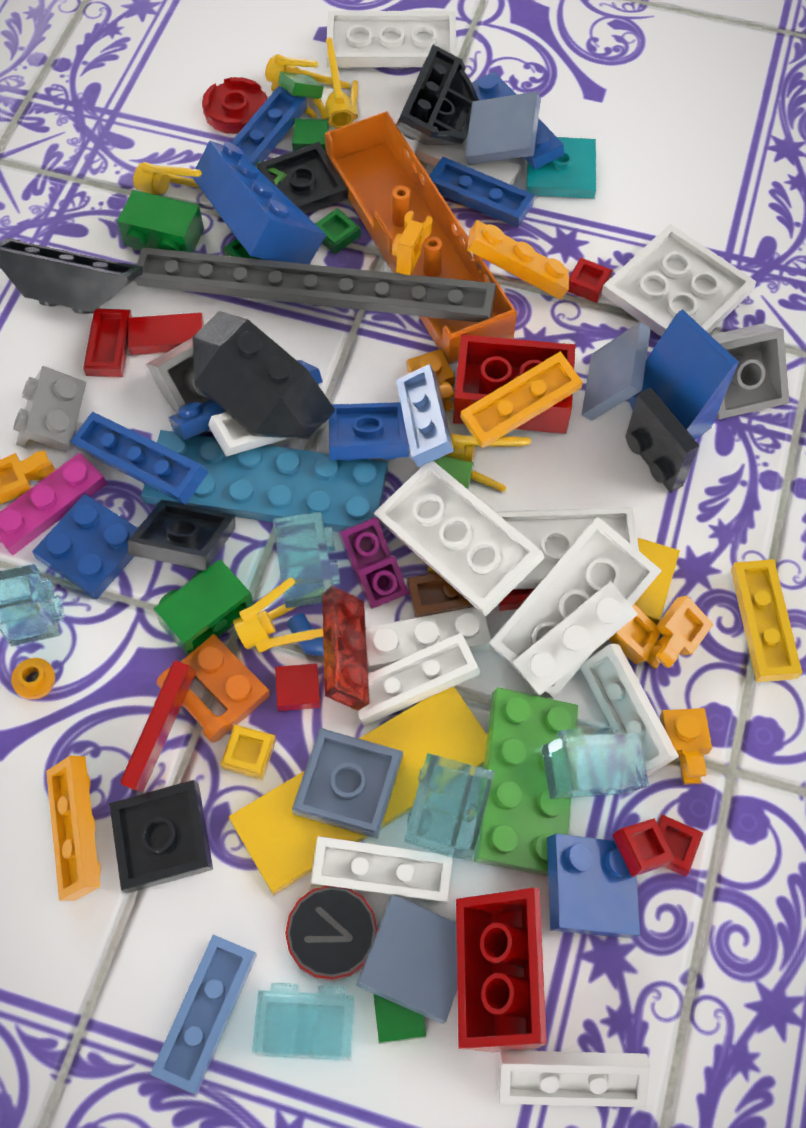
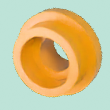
[11,658,55,699]

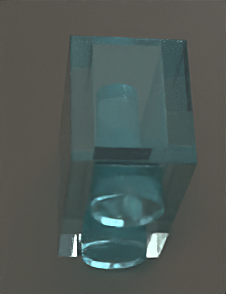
[273,512,340,608]
[0,564,65,647]
[541,727,649,799]
[404,753,495,860]
[252,983,356,1062]

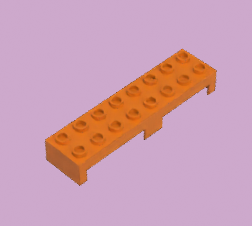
[325,111,517,364]

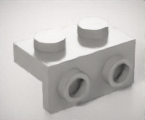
[13,366,87,452]

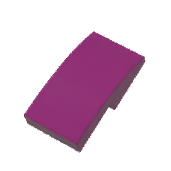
[338,517,409,609]

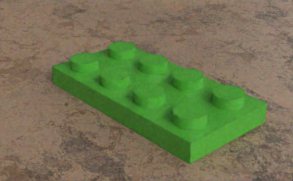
[473,687,578,876]

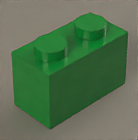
[117,190,204,252]
[153,559,254,656]

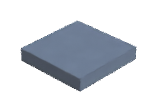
[464,91,541,165]
[581,322,650,421]
[292,728,403,839]
[356,895,457,1024]

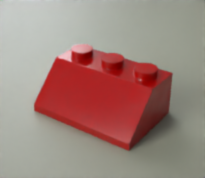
[456,887,547,1052]

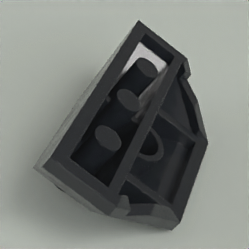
[396,44,479,145]
[0,238,143,314]
[193,311,335,439]

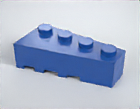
[191,140,326,264]

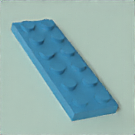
[141,430,388,532]

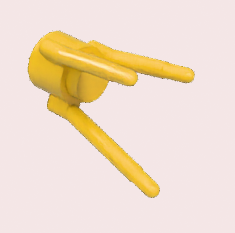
[312,37,358,128]
[265,54,351,119]
[133,162,202,195]
[446,433,531,492]
[233,578,331,653]

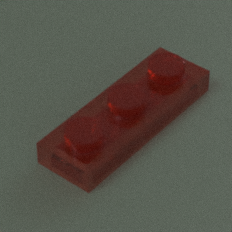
[322,585,370,711]

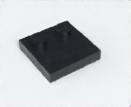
[257,142,348,214]
[625,388,700,493]
[128,500,236,571]
[109,780,213,894]

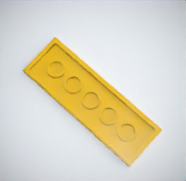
[228,686,487,896]

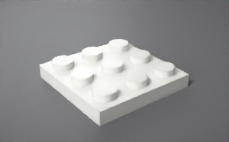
[601,223,757,336]

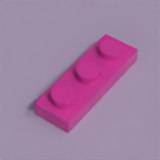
[0,452,107,556]

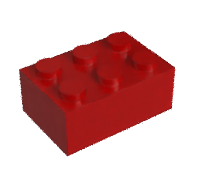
[453,334,576,434]

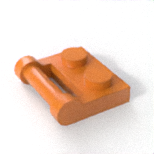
[156,634,270,743]

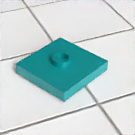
[526,137,596,199]

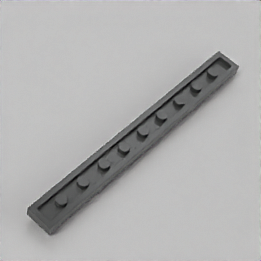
[134,247,496,322]

